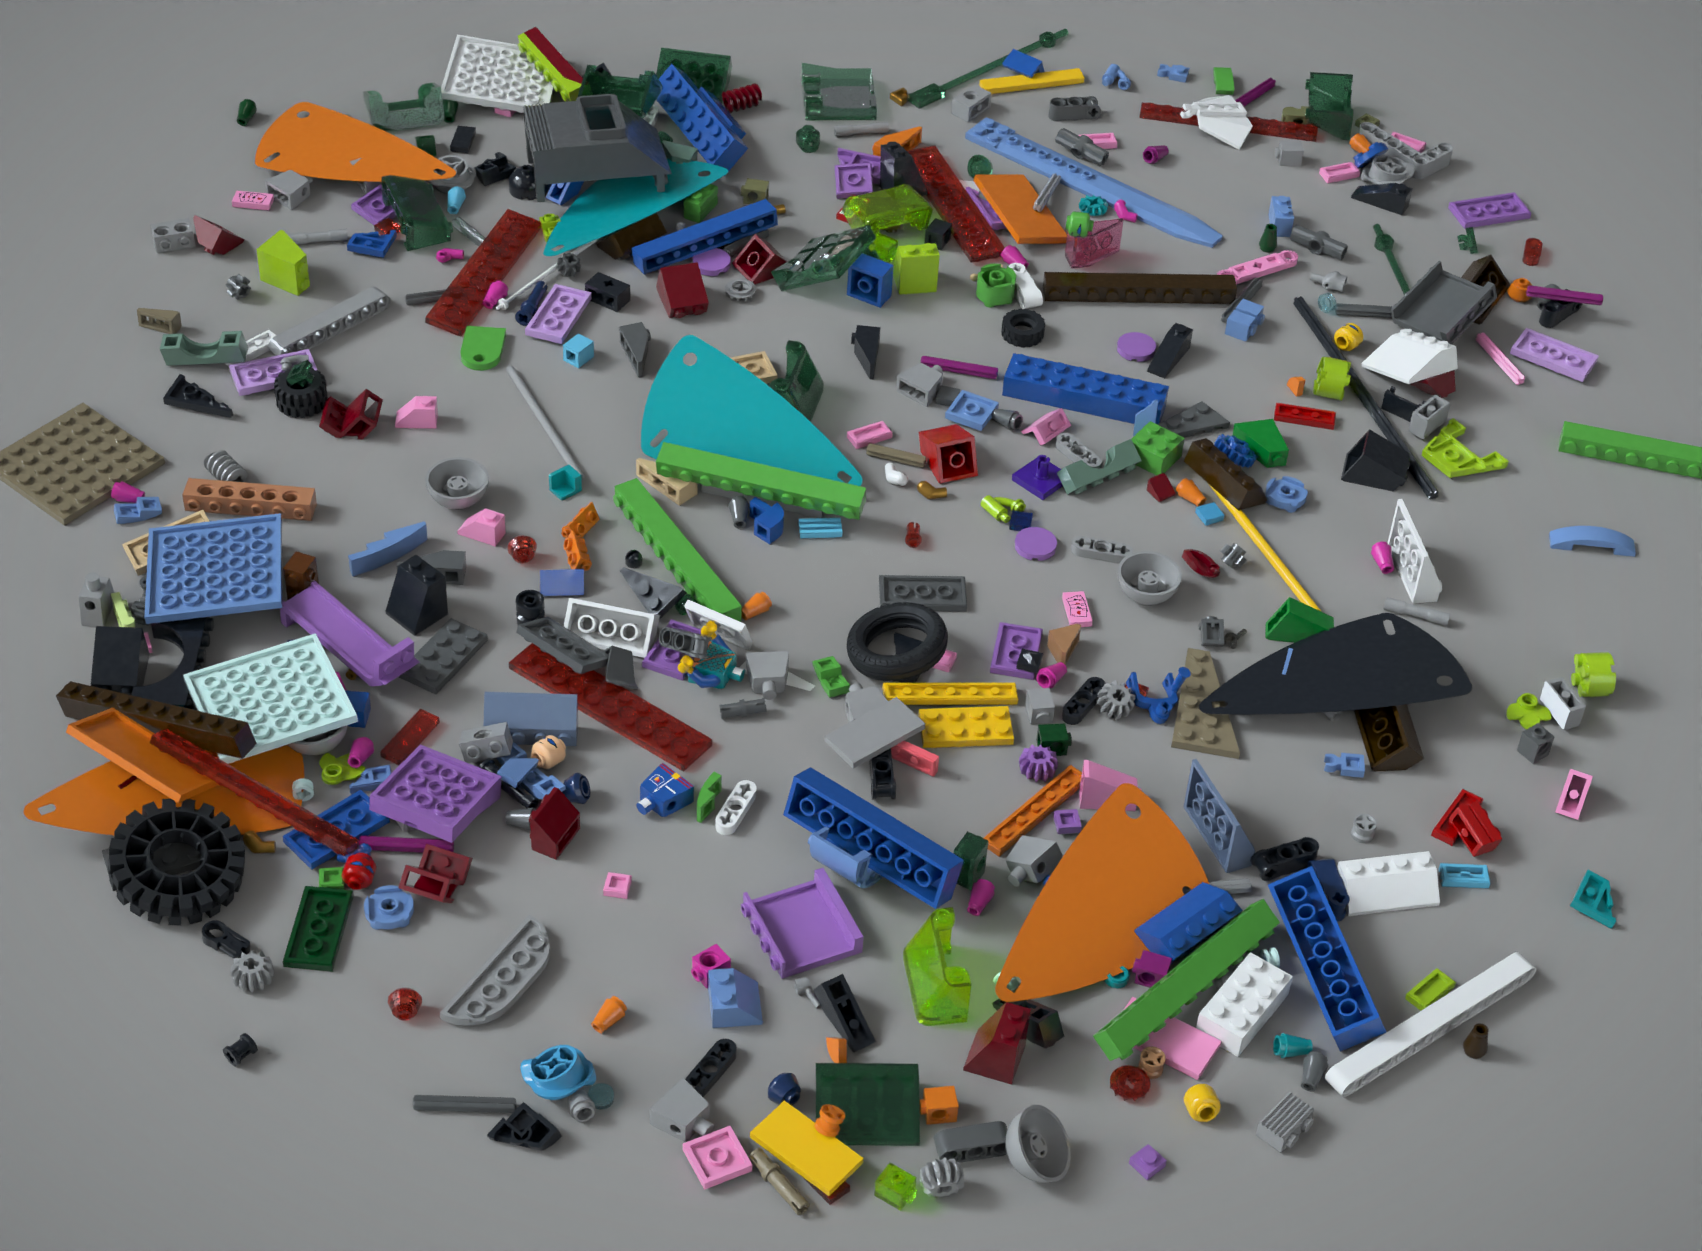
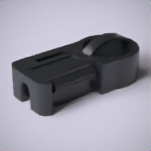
[202,920,250,959]

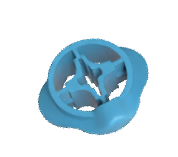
[520,1045,596,1100]

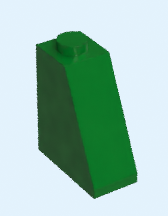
[1233,419,1289,468]
[1265,597,1334,643]

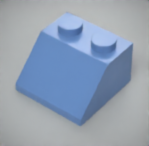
[708,968,763,1028]

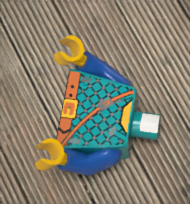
[678,620,745,689]

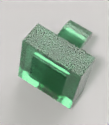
[1457,227,1478,254]
[286,360,315,387]

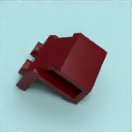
[319,389,383,440]
[398,844,473,903]

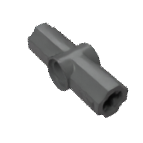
[1055,128,1109,166]
[1290,224,1348,261]

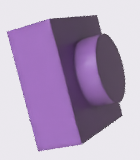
[1053,809,1082,834]
[1129,1144,1167,1180]

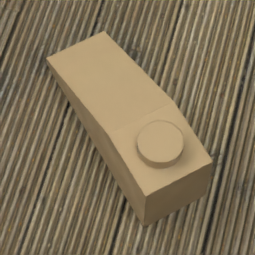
[636,458,698,506]

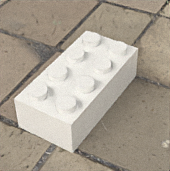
[1196,952,1293,1057]

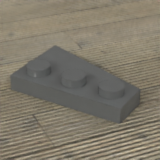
[1158,401,1230,438]

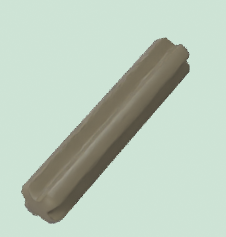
[866,443,926,468]

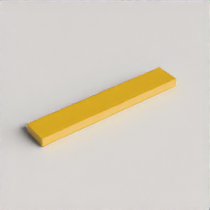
[979,68,1085,94]
[882,683,1019,705]

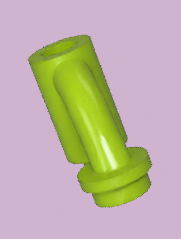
[981,495,1026,523]

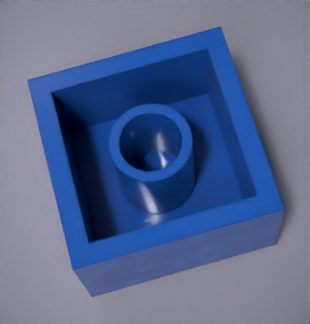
[847,253,894,308]

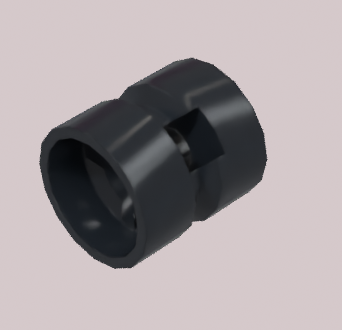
[515,590,545,625]

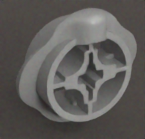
[1361,154,1415,185]
[427,155,476,194]

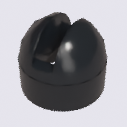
[625,550,642,569]

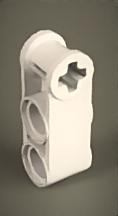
[1009,263,1043,309]

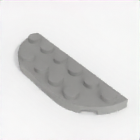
[440,915,550,1026]

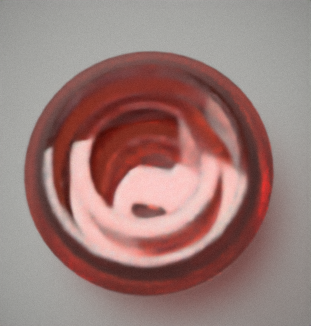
[507,535,537,563]
[388,988,422,1021]

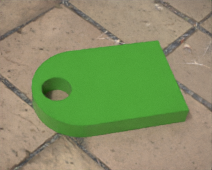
[461,326,506,371]

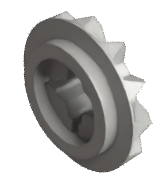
[725,279,756,301]

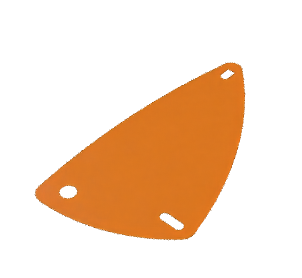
[255,102,456,182]
[23,741,304,835]
[995,783,1209,1002]

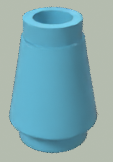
[447,186,466,214]

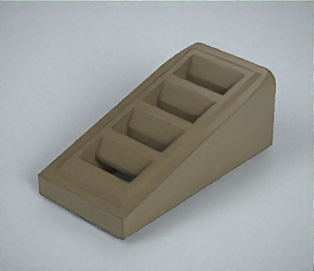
[137,308,182,334]

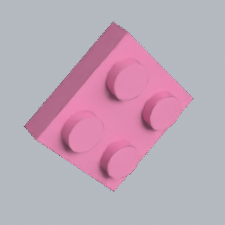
[683,1126,753,1190]

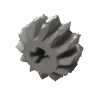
[1097,680,1136,720]
[230,950,274,994]
[919,1157,964,1198]

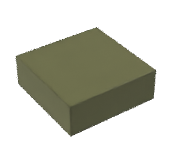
[1355,113,1380,127]

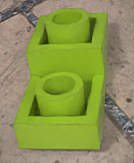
[539,213,561,243]

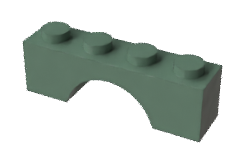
[160,331,248,366]
[1057,439,1142,495]

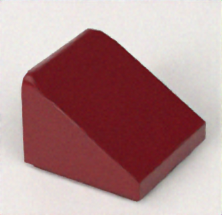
[1147,473,1176,502]

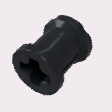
[223,1033,258,1067]

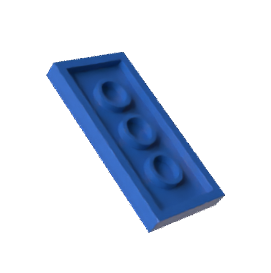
[283,789,390,870]

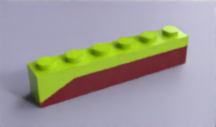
[518,27,590,102]

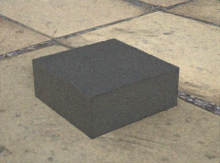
[936,385,960,406]

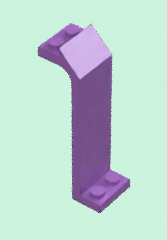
[280,581,420,687]

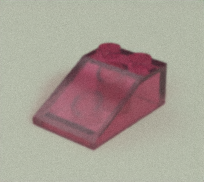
[1065,218,1124,269]

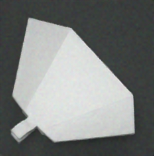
[1180,95,1253,150]

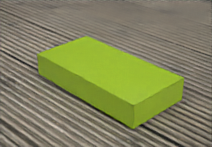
[1405,968,1456,1011]

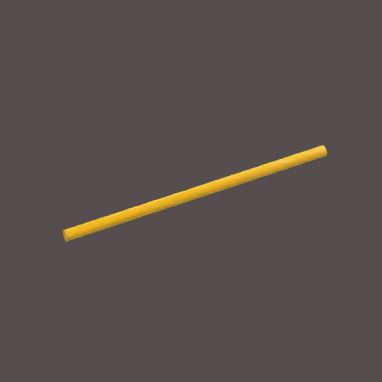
[1208,484,1321,611]

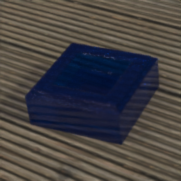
[1009,510,1033,531]

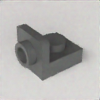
[1198,616,1225,647]

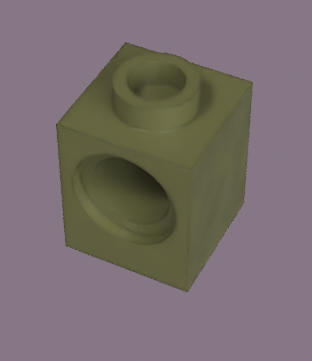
[741,178,769,205]

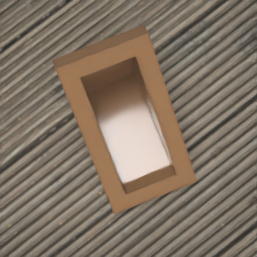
[1047,624,1082,665]

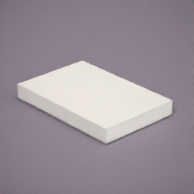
[684,600,753,650]

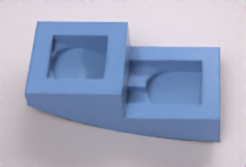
[114,497,162,524]

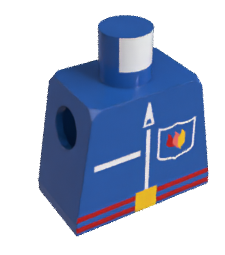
[636,763,694,817]

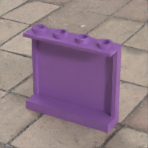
[741,868,863,979]

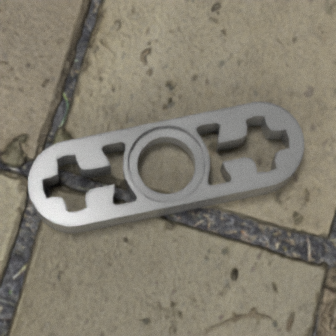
[1056,433,1102,469]
[1071,536,1133,563]

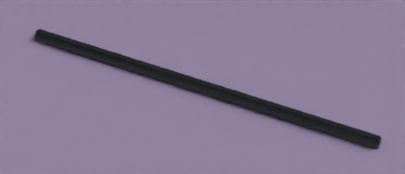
[1293,296,1439,499]

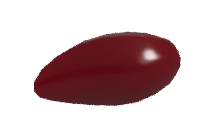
[1182,549,1220,579]

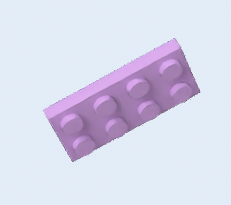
[525,284,592,344]
[1510,328,1599,382]
[229,349,317,396]

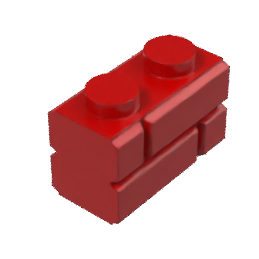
[1448,801,1503,857]

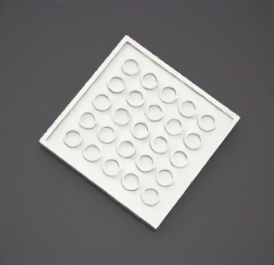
[439,34,562,113]

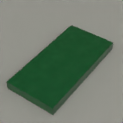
[283,886,354,972]

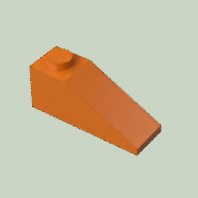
[872,126,922,157]

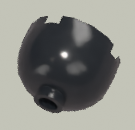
[509,165,546,200]

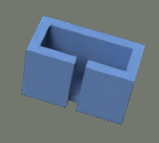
[1268,196,1294,237]
[1225,299,1265,342]

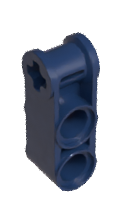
[1307,859,1350,922]

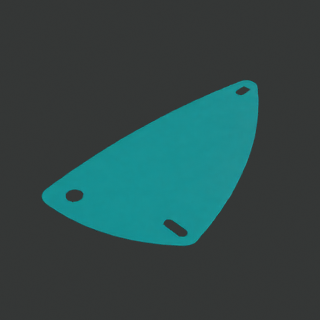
[543,159,728,256]
[641,335,863,486]

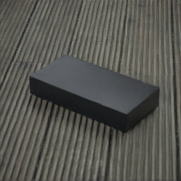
[450,126,476,153]

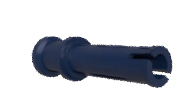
[515,281,548,326]

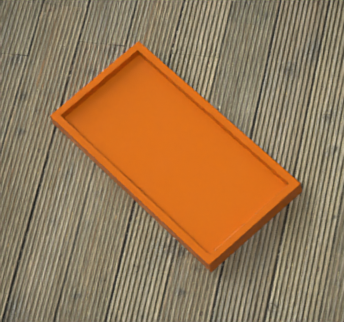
[973,174,1069,244]
[66,708,224,803]

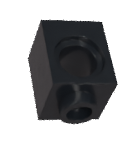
[924,218,952,250]

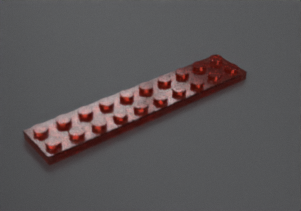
[907,146,1005,263]
[425,209,541,337]
[509,643,712,772]

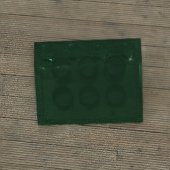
[652,48,732,104]
[815,1063,920,1146]

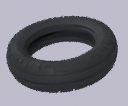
[847,602,948,681]

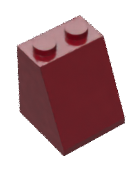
[656,262,709,318]
[963,1002,1031,1085]

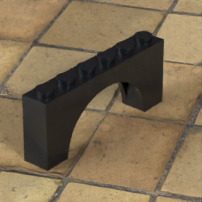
[132,617,214,710]

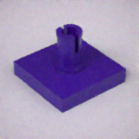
[1012,455,1063,500]

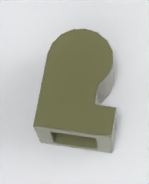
[1281,106,1308,130]

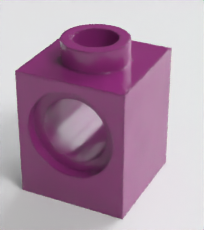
[1132,950,1172,988]

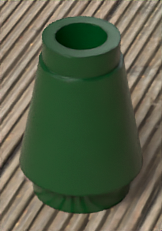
[237,99,257,126]
[440,99,459,123]
[1259,224,1277,253]

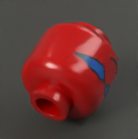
[342,853,377,890]

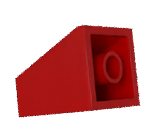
[919,424,978,484]

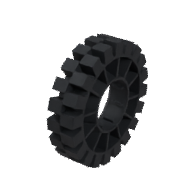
[108,798,245,925]

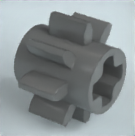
[557,253,581,277]
[226,274,251,300]
[1220,543,1247,569]
[131,597,149,625]

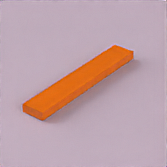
[981,765,1082,857]

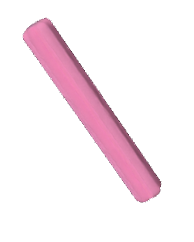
[1476,332,1525,385]

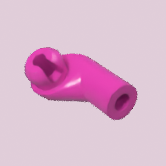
[1114,200,1138,222]
[436,248,464,263]

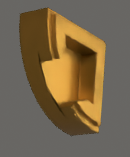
[890,87,908,106]

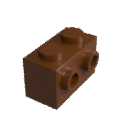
[283,551,319,600]

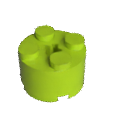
[1313,357,1351,401]
[1571,652,1616,697]

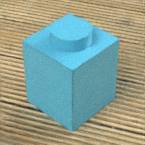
[563,333,594,368]

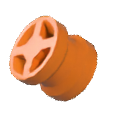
[814,1104,846,1137]

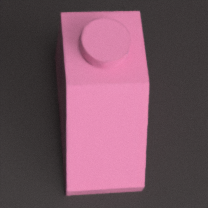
[395,396,438,429]
[457,508,506,547]
[1556,769,1593,820]

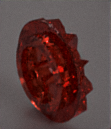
[1110,1065,1151,1102]

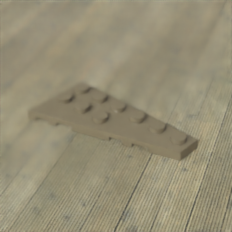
[1171,648,1240,759]

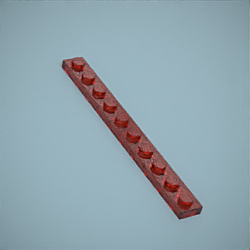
[1139,102,1318,142]
[150,728,360,856]

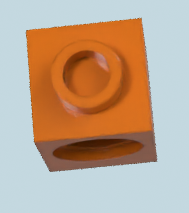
[919,1086,959,1125]

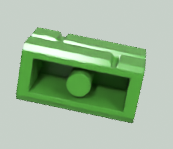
[684,184,718,223]

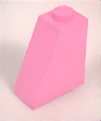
[1079,760,1142,811]

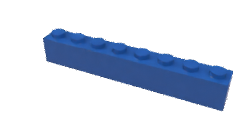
[632,199,778,275]

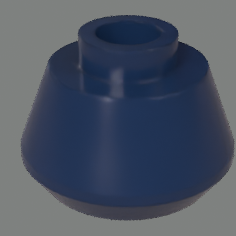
[562,773,591,804]
[768,1073,801,1106]

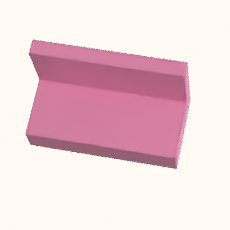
[1021,408,1071,445]

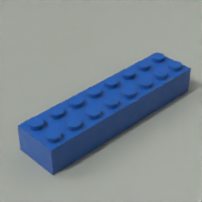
[649,64,748,176]
[1002,353,1169,424]
[783,767,964,909]
[1268,866,1386,1052]

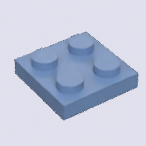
[945,390,999,431]

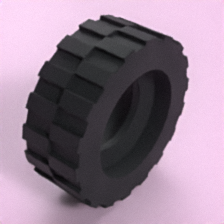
[1001,309,1045,348]

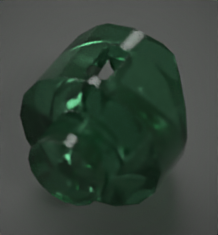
[796,125,820,153]
[967,155,993,179]

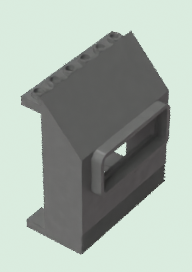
[523,94,672,202]

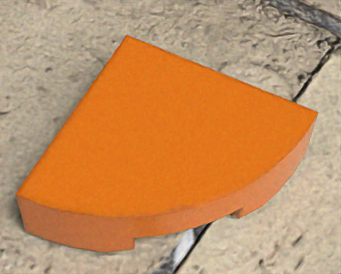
[1287,376,1305,397]
[826,1037,847,1065]

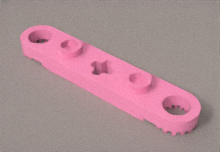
[1217,250,1298,285]

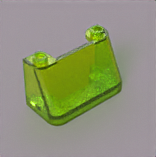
[842,184,933,245]
[903,907,972,1026]

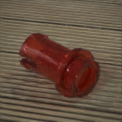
[905,522,922,548]

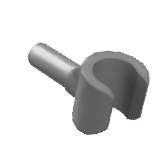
[794,977,821,1008]

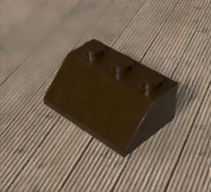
[596,212,667,260]

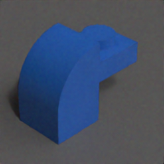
[750,497,784,544]

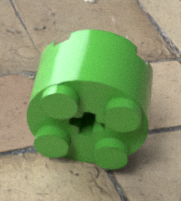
[976,263,1016,308]

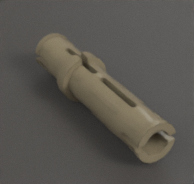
[749,1148,810,1215]

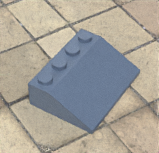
[1183,759,1255,873]

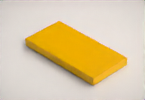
[750,1100,864,1196]

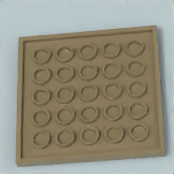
[0,403,165,526]

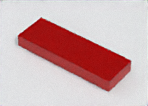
[1274,403,1336,430]
[1431,789,1483,846]

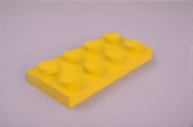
[918,706,1014,748]

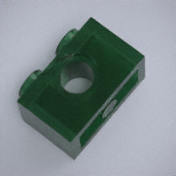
[954,831,988,890]

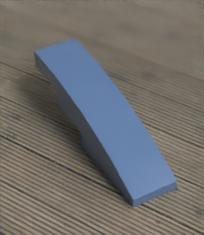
[348,521,428,576]

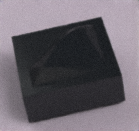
[1016,648,1043,674]

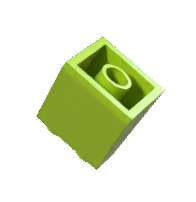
[256,230,310,296]
[893,243,940,295]

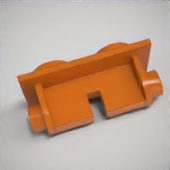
[561,502,600,538]
[563,530,592,571]

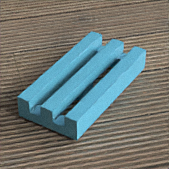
[798,518,843,538]
[1439,863,1490,888]

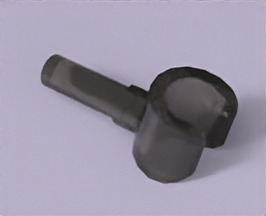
[1224,629,1247,649]

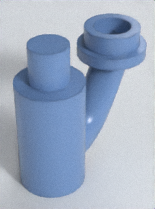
[1102,64,1131,90]

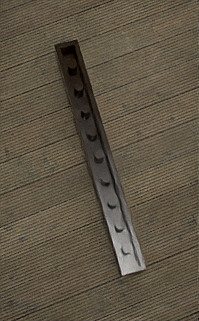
[1043,272,1237,304]
[56,681,257,759]

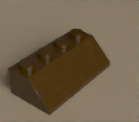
[1461,255,1510,325]
[1184,438,1267,511]
[1354,704,1424,771]

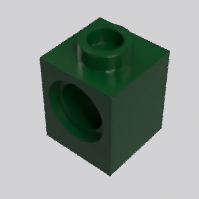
[1036,723,1072,756]

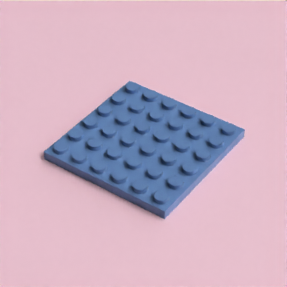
[144,513,282,624]

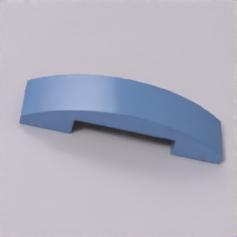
[1549,526,1636,557]
[497,742,566,800]

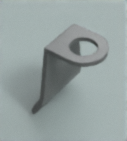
[604,645,638,690]

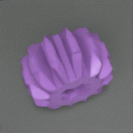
[1019,744,1058,782]

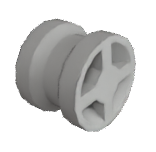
[1351,813,1377,843]

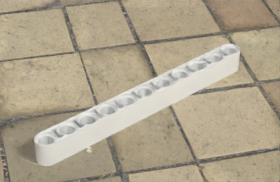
[1325,952,1536,1097]

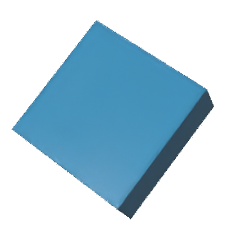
[1195,502,1225,526]

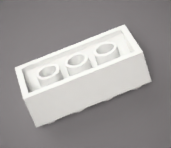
[564,598,660,658]
[1337,851,1440,916]

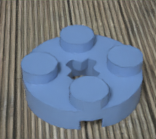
[1265,476,1308,513]
[364,885,414,930]

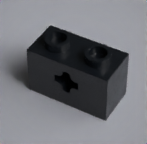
[585,272,631,312]

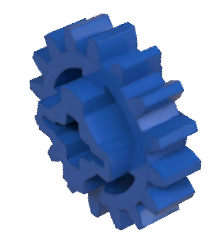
[1214,434,1257,468]

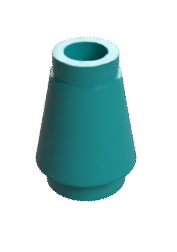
[1273,1033,1313,1058]

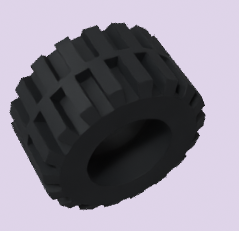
[274,366,328,418]

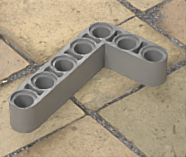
[1358,122,1453,179]

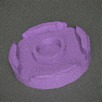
[693,248,730,276]
[1117,332,1156,362]
[1015,527,1057,561]

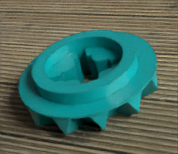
[1079,195,1108,216]

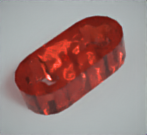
[1522,238,1543,266]

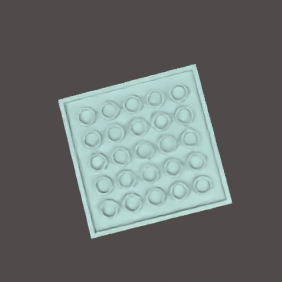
[183,633,358,766]

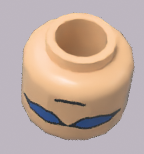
[531,735,566,769]

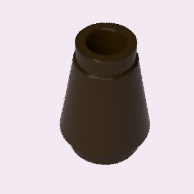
[1463,1023,1489,1059]

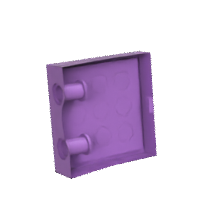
[369,745,502,843]

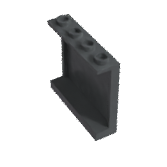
[1391,261,1497,344]

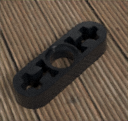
[1062,677,1106,725]
[685,1039,737,1097]

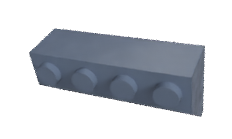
[483,692,578,746]

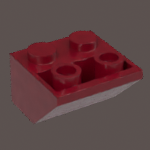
[529,787,580,860]

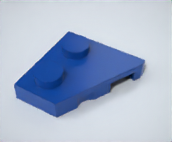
[347,230,397,258]

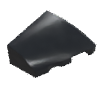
[475,152,516,186]
[487,1102,562,1151]

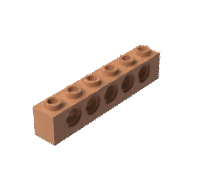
[182,478,317,521]

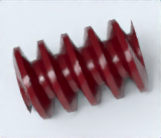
[722,83,762,113]

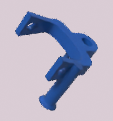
[1126,667,1191,724]

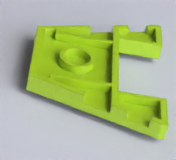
[1421,418,1509,478]

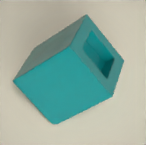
[549,464,582,500]

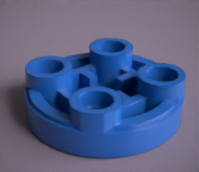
[1353,142,1388,169]

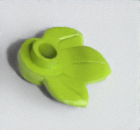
[1506,693,1551,729]
[319,753,365,785]

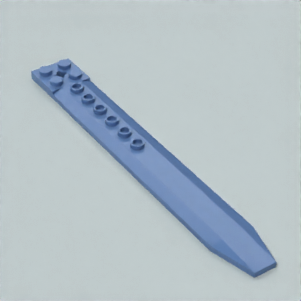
[965,117,1223,248]

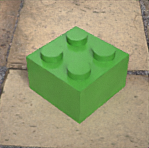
[1131,421,1185,476]

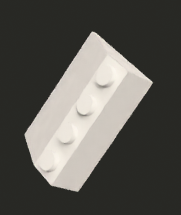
[1362,329,1458,384]
[1388,499,1442,604]

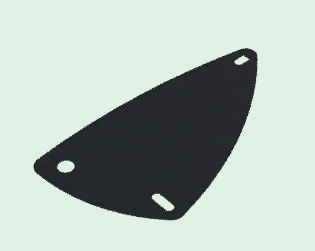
[1199,613,1472,715]

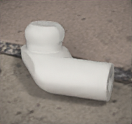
[885,463,908,486]

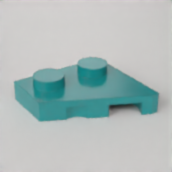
[1570,869,1616,929]

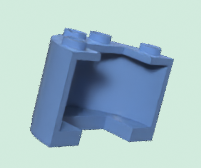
[808,826,883,888]

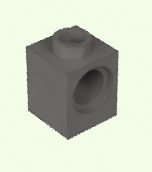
[1517,723,1555,764]

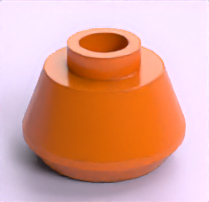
[1507,278,1532,302]

